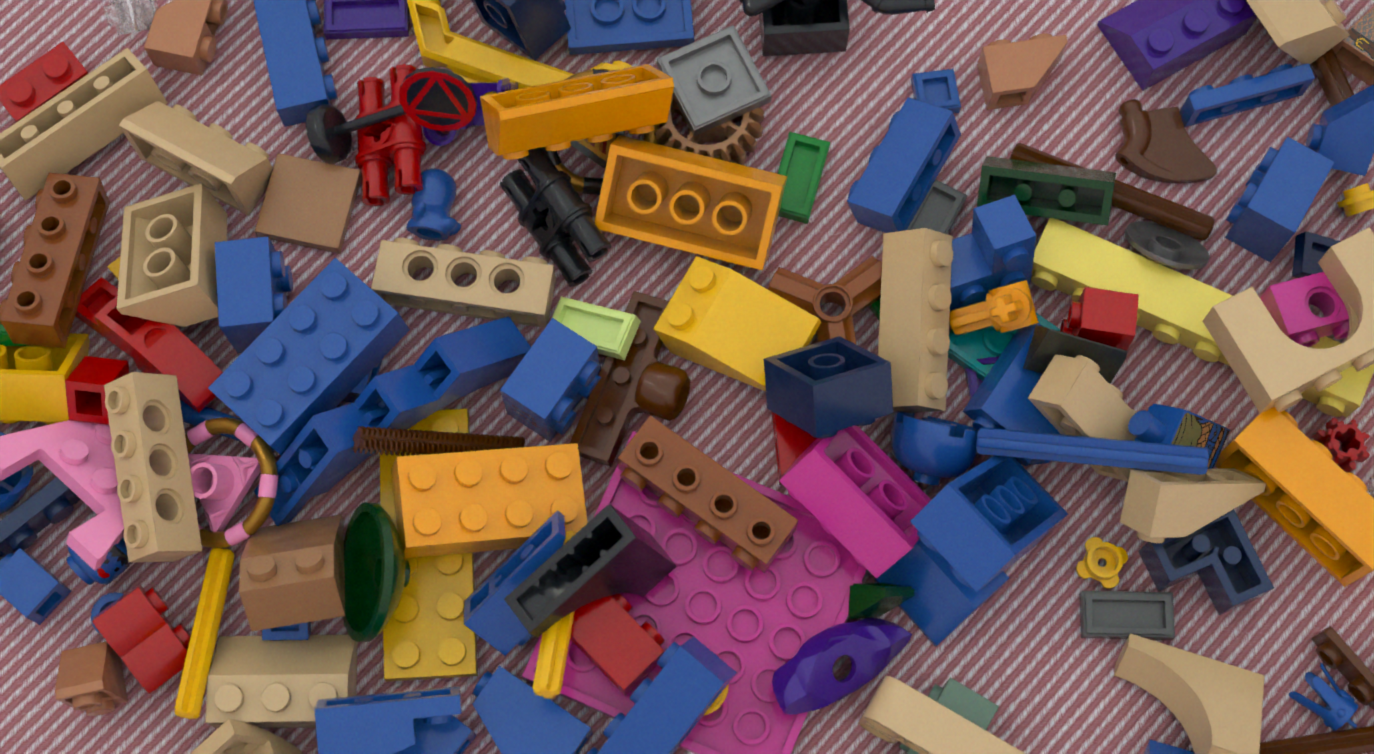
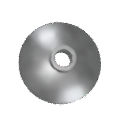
[1125,221,1210,269]

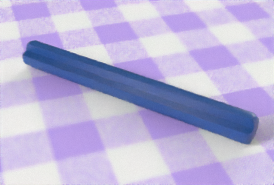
[976,427,1209,475]

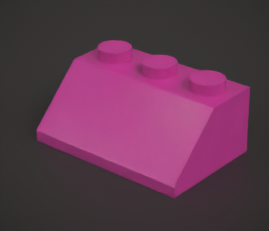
[779,425,931,579]

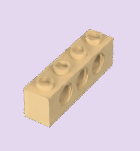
[371,238,556,328]
[104,372,202,562]

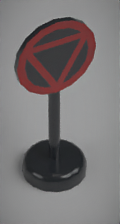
[306,67,477,164]

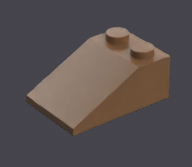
[239,514,345,631]

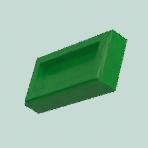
[777,132,831,224]

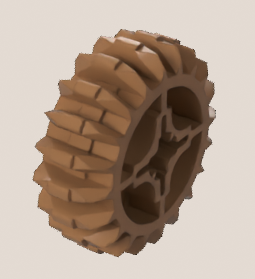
[655,95,764,165]

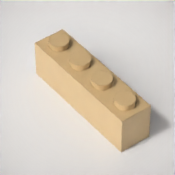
[0,47,168,201]
[878,228,953,413]

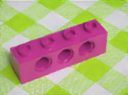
[1260,272,1349,347]

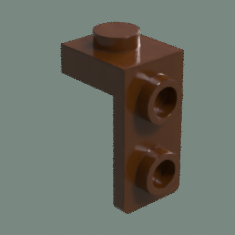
[1311,626,1374,710]

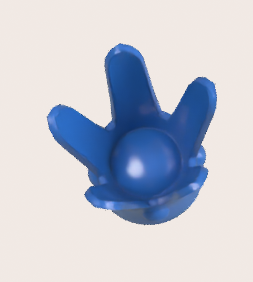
[1288,663,1359,731]

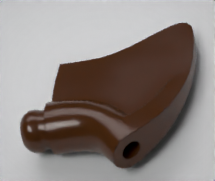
[1115,99,1217,184]

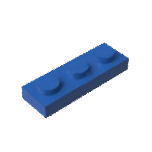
[1180,63,1315,127]

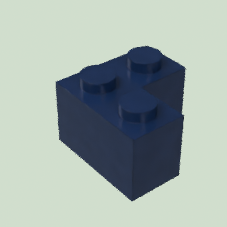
[1138,509,1274,615]

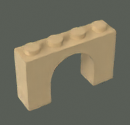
[1203,227,1374,414]

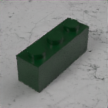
[977,156,1116,225]

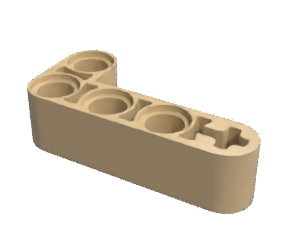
[858,676,1026,754]

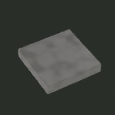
[657,25,772,136]

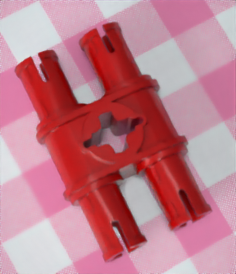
[355,64,426,206]

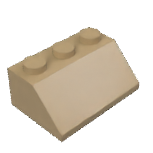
[1246,0,1350,64]
[119,101,273,216]
[117,183,228,327]
[205,635,358,729]

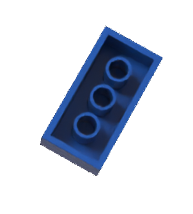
[208,258,410,456]
[910,456,1068,592]

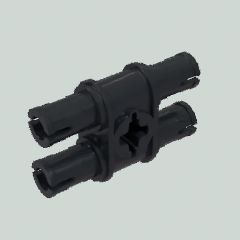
[500,147,611,287]

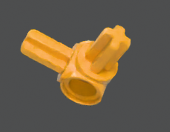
[949,280,1039,335]

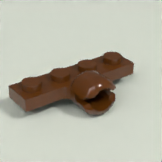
[569,291,691,467]

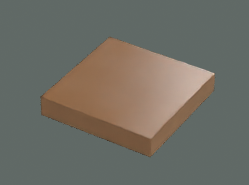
[255,153,362,254]

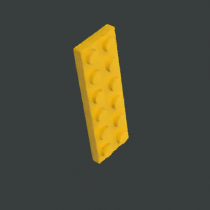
[379,409,478,682]

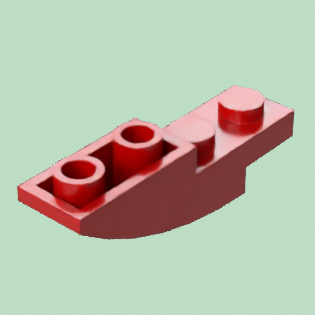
[75,277,223,413]

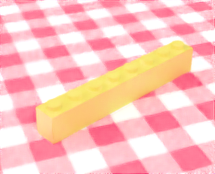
[1031,218,1374,418]

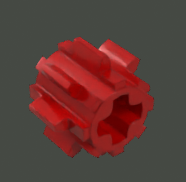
[1312,417,1370,473]

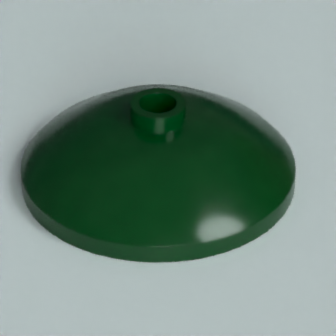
[342,502,410,642]

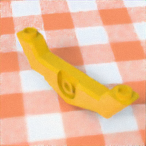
[407,0,633,95]

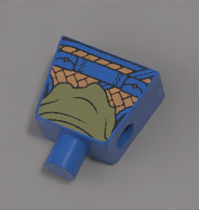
[1128,404,1230,470]

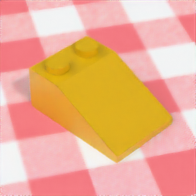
[653,256,821,391]

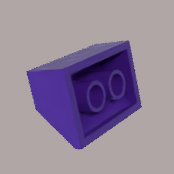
[1097,0,1257,91]

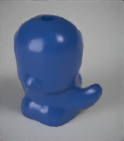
[406,168,461,241]

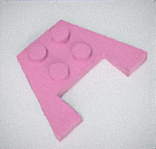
[0,420,124,571]

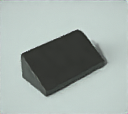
[1023,325,1128,383]

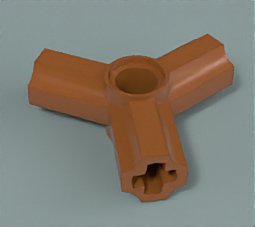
[768,256,882,345]

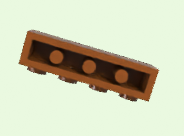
[0,173,110,349]
[618,415,799,573]

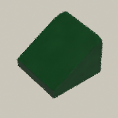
[849,582,915,619]

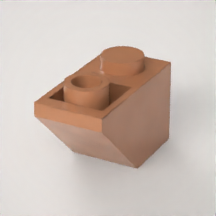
[144,0,228,76]
[977,33,1068,110]
[55,641,128,716]

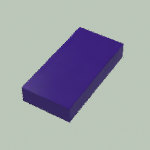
[324,0,409,40]

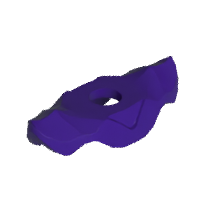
[772,617,912,715]

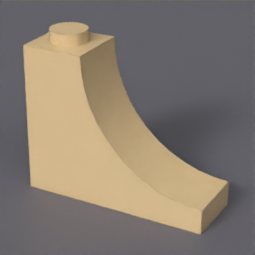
[1114,633,1265,754]

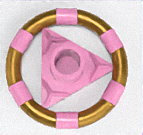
[185,418,278,548]

